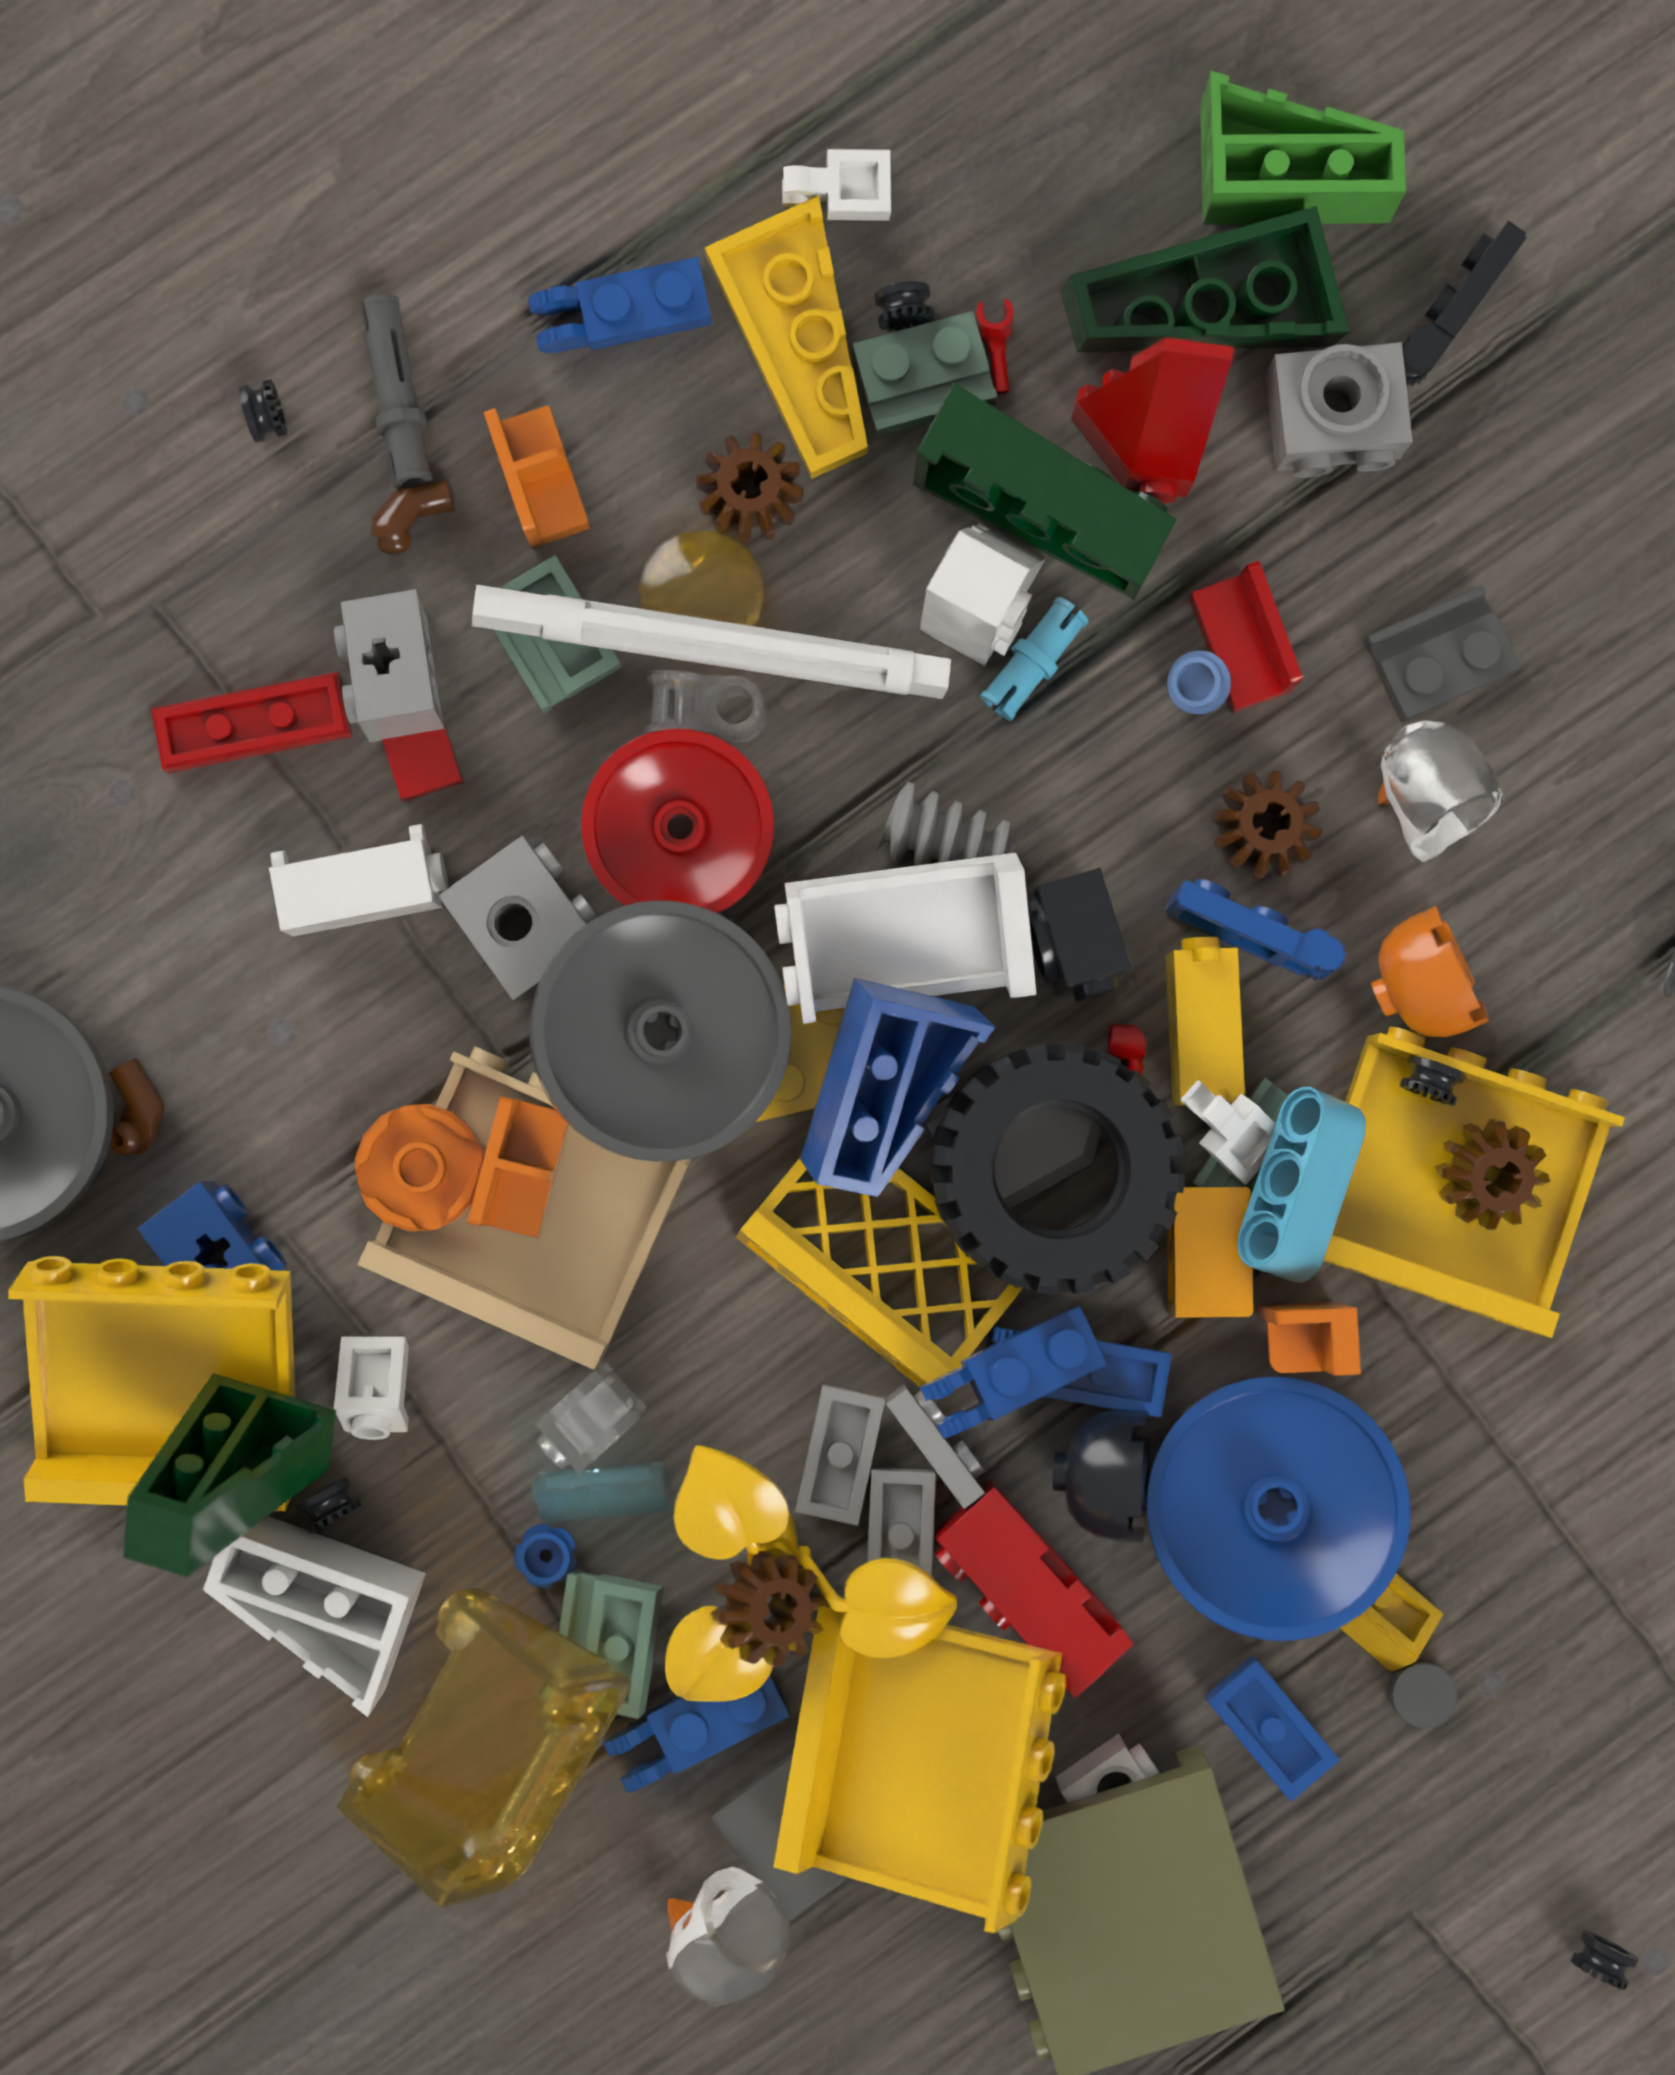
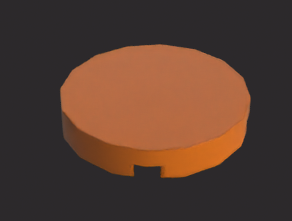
[355,1104,484,1231]

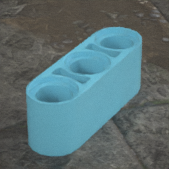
[1237,1087,1366,1283]

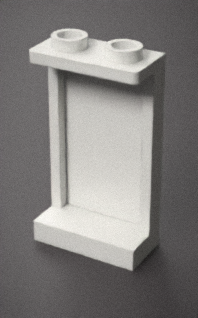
[774,853,1037,1024]

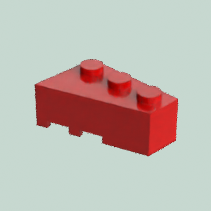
[934,1480,1134,1699]

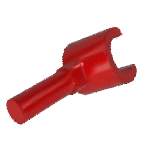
[976,299,1014,394]
[1107,1023,1146,1076]

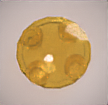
[639,530,765,626]

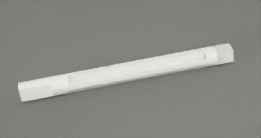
[472,585,951,699]

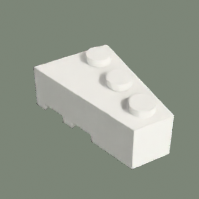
[920,522,1046,666]
[203,1516,426,1717]

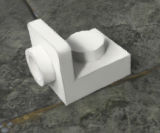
[334,1337,409,1440]

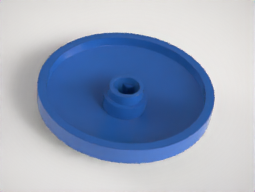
[1147,1377,1411,1641]

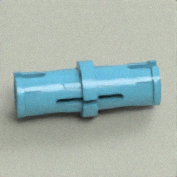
[980,597,1089,721]

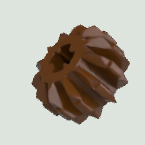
[696,432,804,544]
[1212,770,1322,879]
[1434,1118,1551,1230]
[710,1550,827,1667]

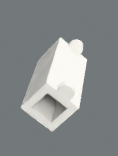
[269,824,448,936]

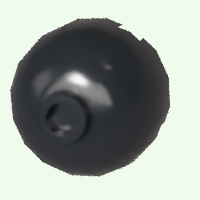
[1053,1410,1150,1543]

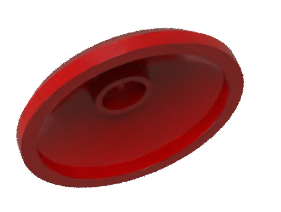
[581,729,774,914]

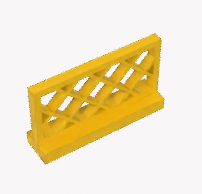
[735,1158,1023,1388]

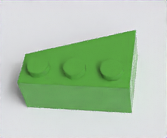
[1200,71,1406,225]

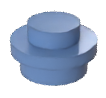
[1167,650,1232,714]

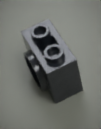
[1027,867,1131,1002]

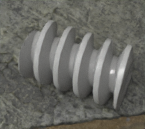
[876,781,1018,866]

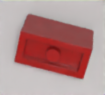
[1188,561,1303,714]

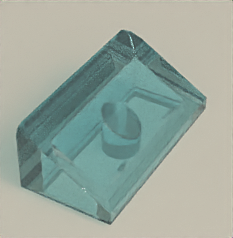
[532,1462,669,1522]

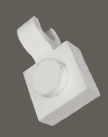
[782,149,891,221]
[1181,1080,1275,1185]

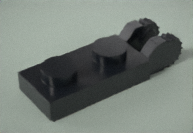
[1402,220,1527,387]

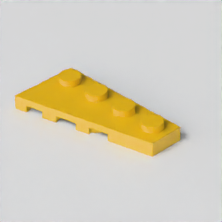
[705,195,868,479]

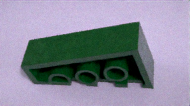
[1060,206,1350,352]
[913,383,1177,600]

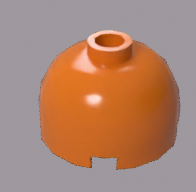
[1371,905,1490,1037]

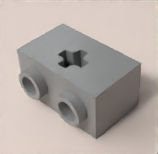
[334,589,444,743]

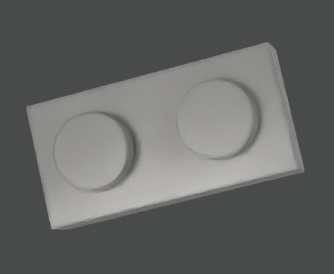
[795,1383,885,1526]
[885,1383,985,1509]
[867,1467,936,1576]

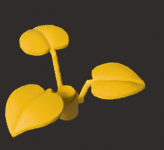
[665,1445,957,1702]

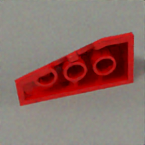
[1071,338,1234,503]

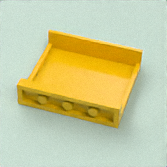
[1323,1026,1625,1338]
[8,1256,296,1511]
[773,1603,1066,1934]

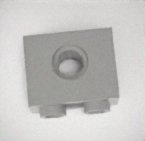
[1265,342,1413,478]
[438,836,598,1005]

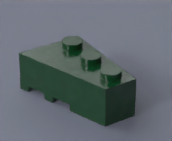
[123,1373,336,1577]

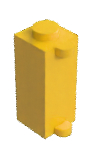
[1165,937,1245,1106]

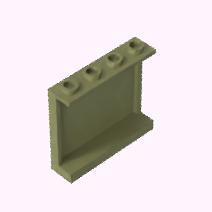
[998,1744,1285,2075]

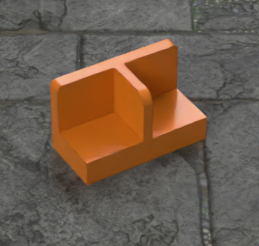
[483,405,591,548]
[468,1096,569,1238]
[1257,1301,1361,1376]

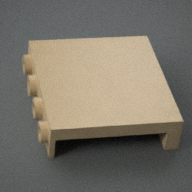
[357,1046,692,1370]

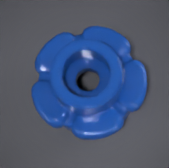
[514,1524,577,1588]

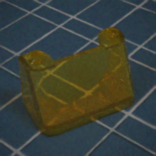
[337,1588,630,1908]

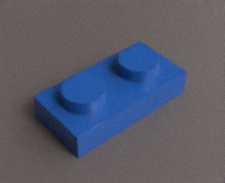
[1204,1655,1340,1802]

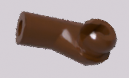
[371,479,455,555]
[109,1058,165,1156]

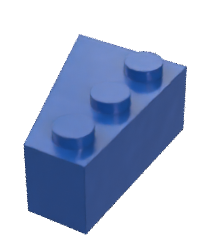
[800,977,995,1197]

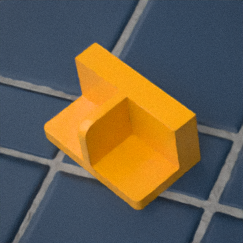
[1166,1187,1253,1318]

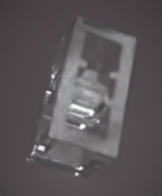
[535,1361,648,1474]

